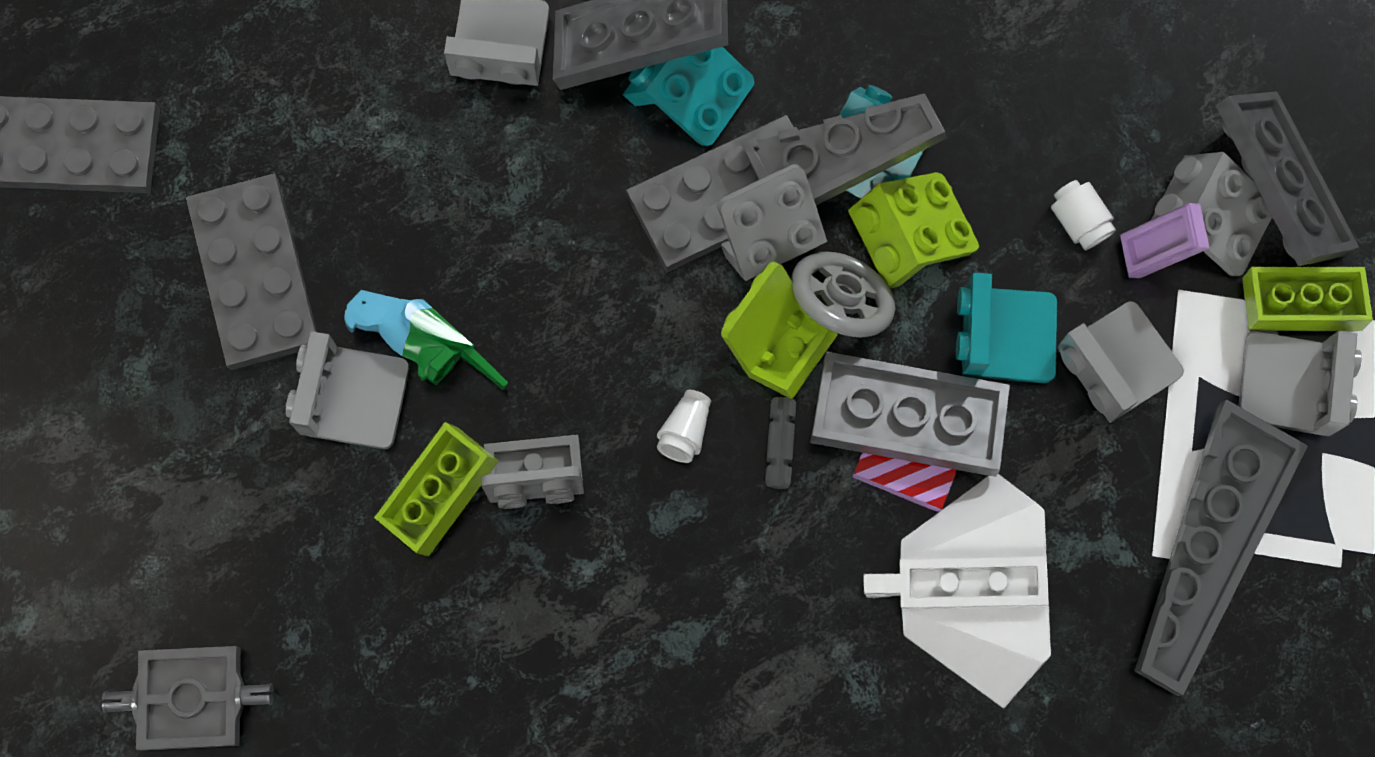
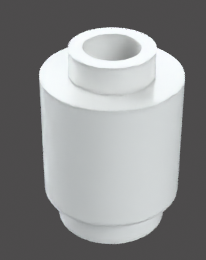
[1051,180,1116,250]

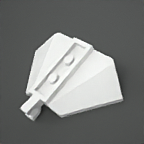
[864,474,1051,709]

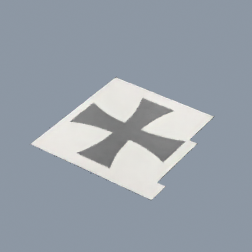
[1152,290,1375,568]

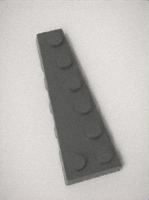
[1135,400,1308,696]

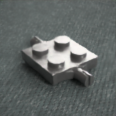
[102,646,274,751]

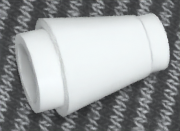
[657,390,711,463]

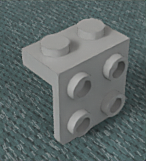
[444,0,549,86]
[1150,152,1272,276]
[717,164,827,281]
[1057,302,1184,423]
[286,331,410,449]
[1238,331,1362,437]
[481,435,584,509]

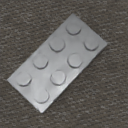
[553,0,728,90]
[1215,92,1359,266]
[0,96,160,193]
[626,115,794,273]
[186,173,317,370]
[810,351,1010,477]

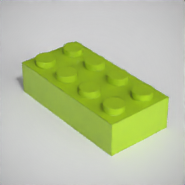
[1242,267,1373,331]
[374,422,499,556]

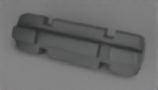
[765,397,796,489]

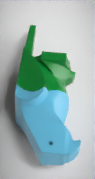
[344,290,508,390]

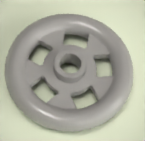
[791,252,895,337]

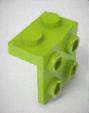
[848,172,979,288]
[721,262,838,399]

